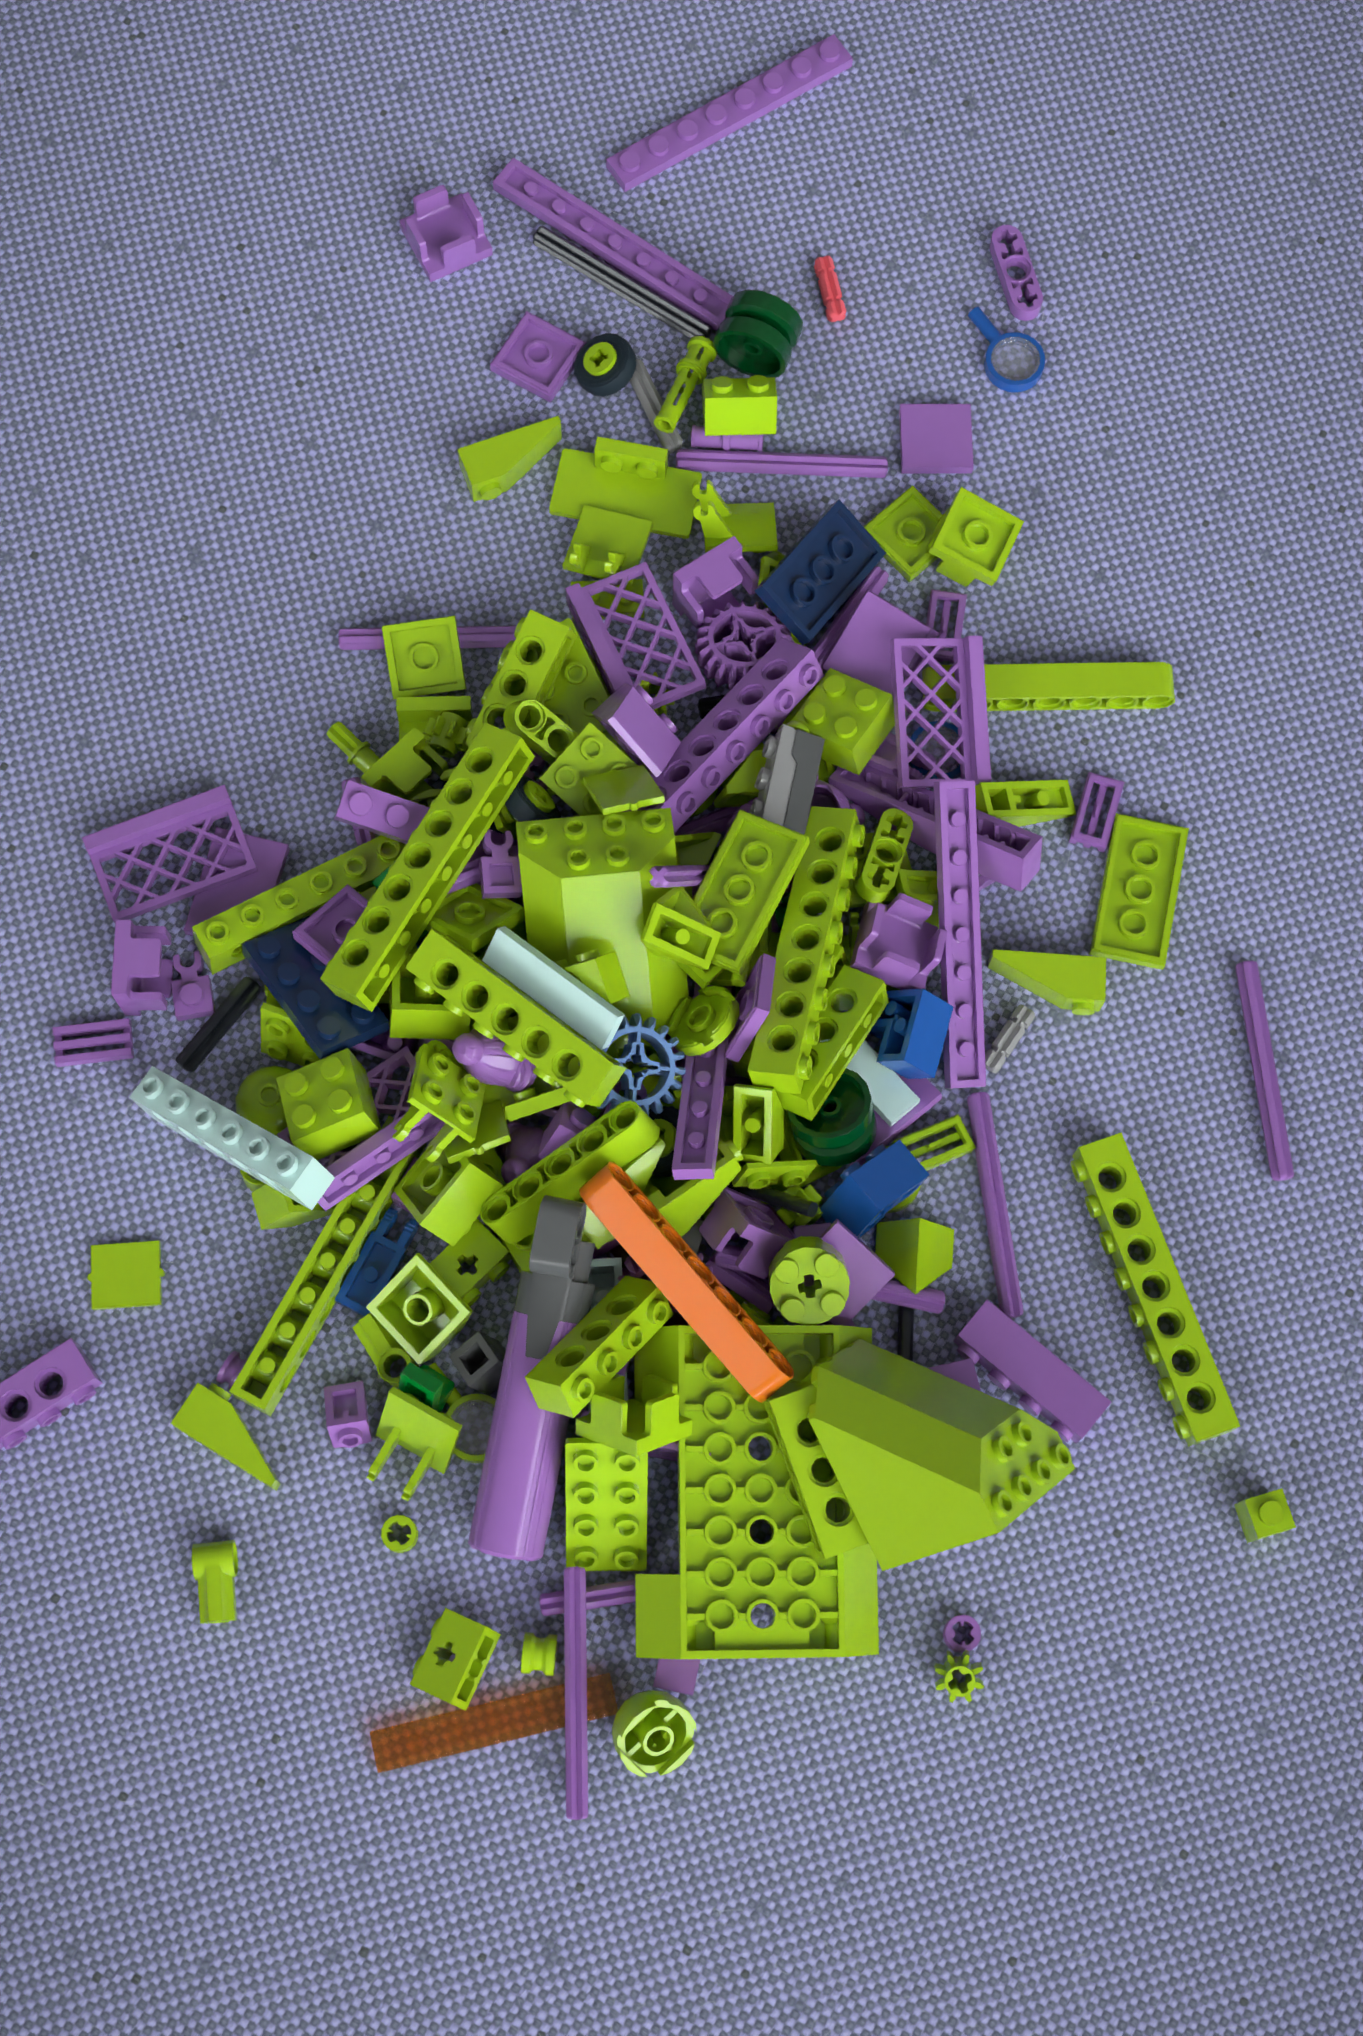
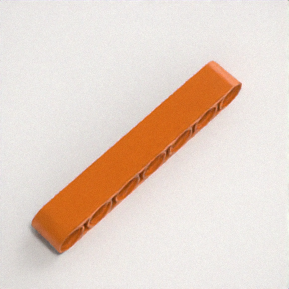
[579,1162,794,1403]

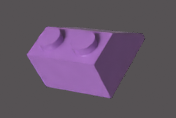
[592,683,681,778]

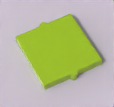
[583,765,665,815]
[445,1099,511,1164]
[87,1240,165,1310]

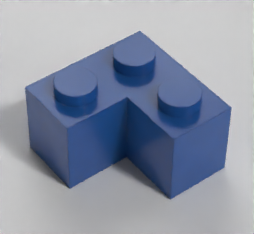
[869,989,954,1079]
[820,1139,930,1238]

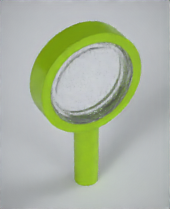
[429,1362,496,1463]

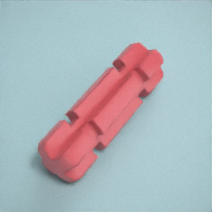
[814,255,846,322]

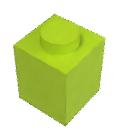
[1234,1488,1296,1543]

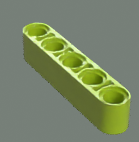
[503,699,578,765]
[480,1100,660,1244]

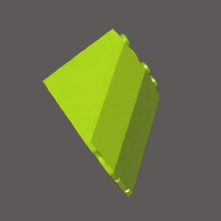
[516,808,689,1053]
[809,1339,1076,1571]

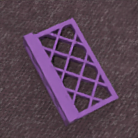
[565,562,706,710]
[890,636,991,789]
[82,785,258,923]
[277,1046,445,1211]

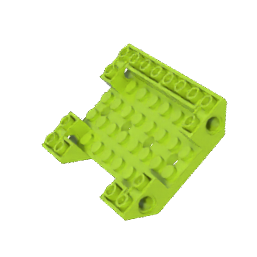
[634,1325,879,1659]

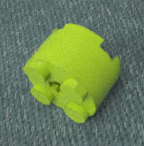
[769,1236,850,1325]

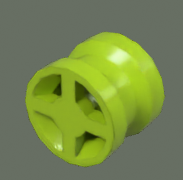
[521,1632,558,1676]

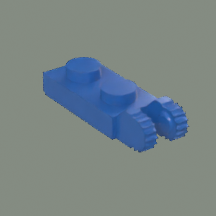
[335,1207,419,1317]

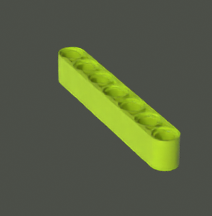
[922,662,1175,712]

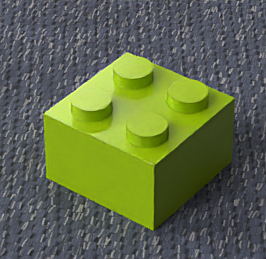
[791,668,895,775]
[389,948,471,1040]
[276,1048,381,1160]

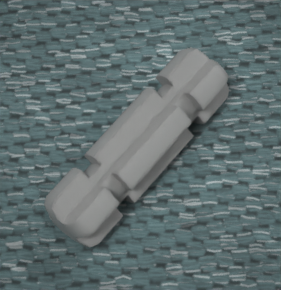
[985,1005,1035,1074]

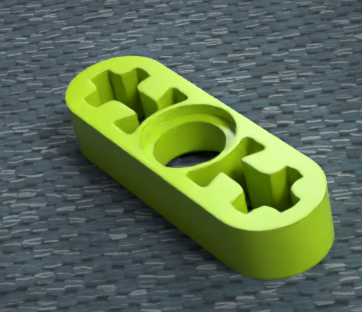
[856,808,913,903]

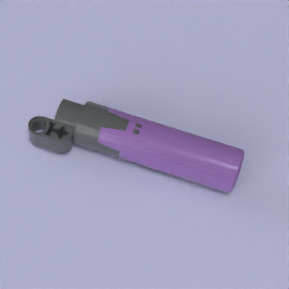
[468,1195,595,1561]

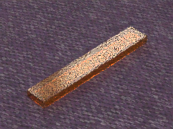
[370,1673,618,1773]

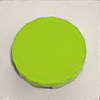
[668,985,740,1056]

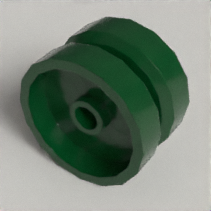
[713,290,803,378]
[787,1068,877,1167]

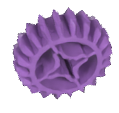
[695,599,794,690]

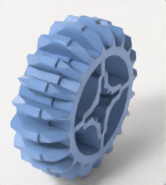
[579,1013,686,1116]

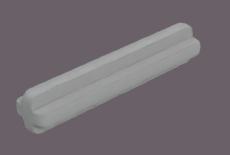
[630,359,683,454]

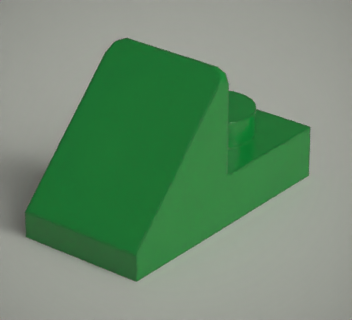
[398,1362,455,1412]

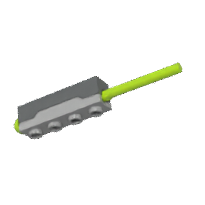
[731,721,825,987]

